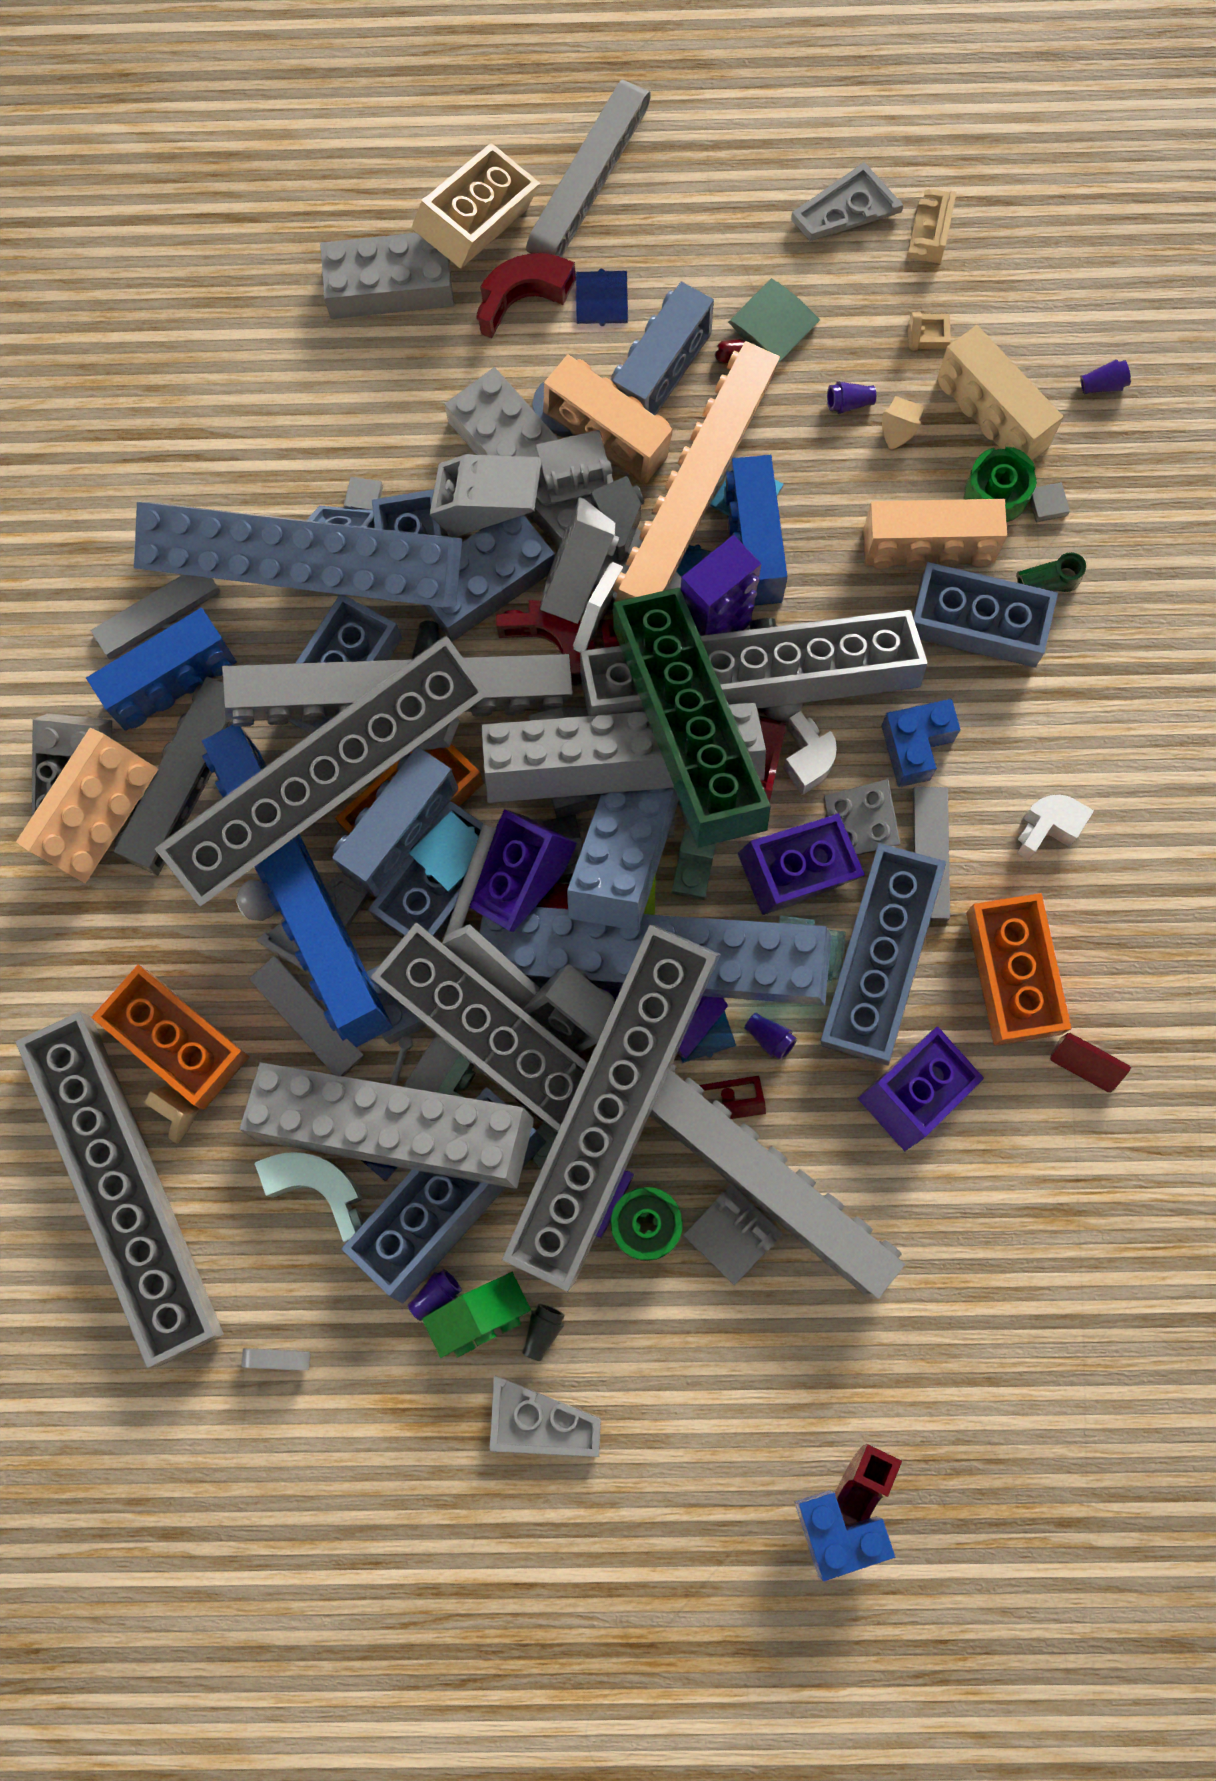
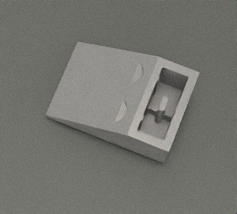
[430,454,542,538]
[32,713,112,816]

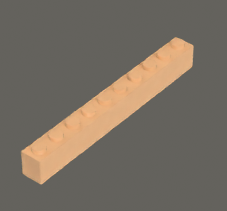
[613,341,780,602]

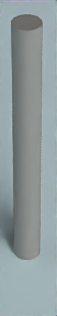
[443,824,496,940]

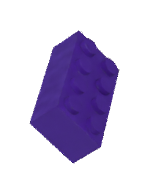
[680,535,761,636]

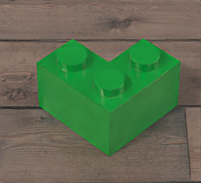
[422,1271,532,1358]

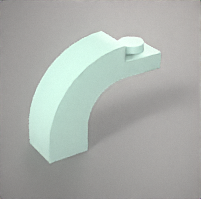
[255,1152,363,1243]

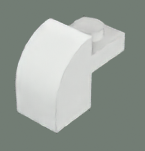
[783,711,837,795]
[1017,795,1094,860]

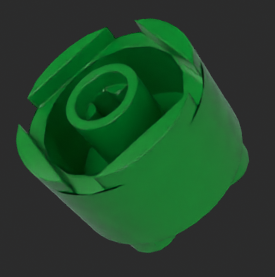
[964,447,1037,523]
[611,1187,683,1261]

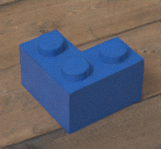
[881,699,961,787]
[794,1490,896,1582]

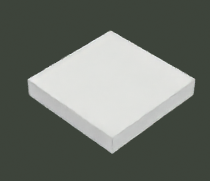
[573,562,623,652]

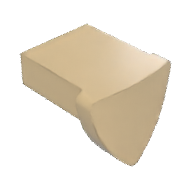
[908,312,951,351]
[882,396,925,449]
[144,1085,200,1144]

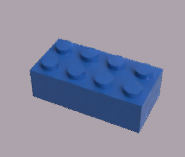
[724,454,788,606]
[86,607,237,731]

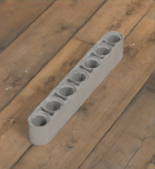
[526,80,651,257]

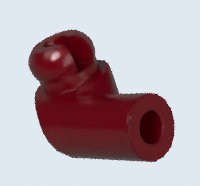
[715,339,745,364]

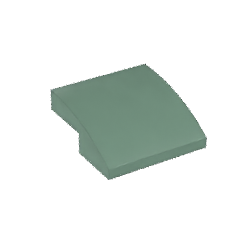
[728,278,820,363]

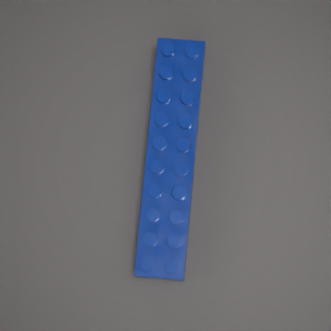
[202,725,394,1047]

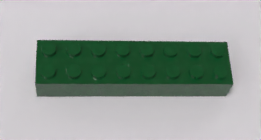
[613,587,771,848]

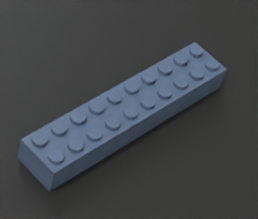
[134,502,462,607]
[480,907,832,1006]

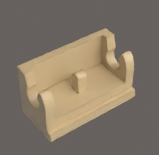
[907,189,957,264]

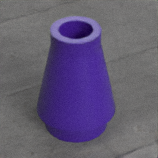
[1080,359,1131,395]
[827,381,877,414]
[744,1012,797,1061]
[408,1269,462,1321]

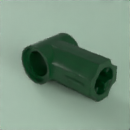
[1016,552,1086,592]

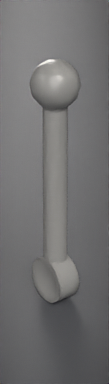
[389,1036,413,1086]

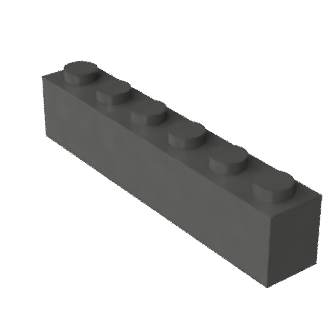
[113,676,233,876]

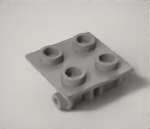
[536,430,613,505]
[824,779,900,855]
[683,1184,783,1286]

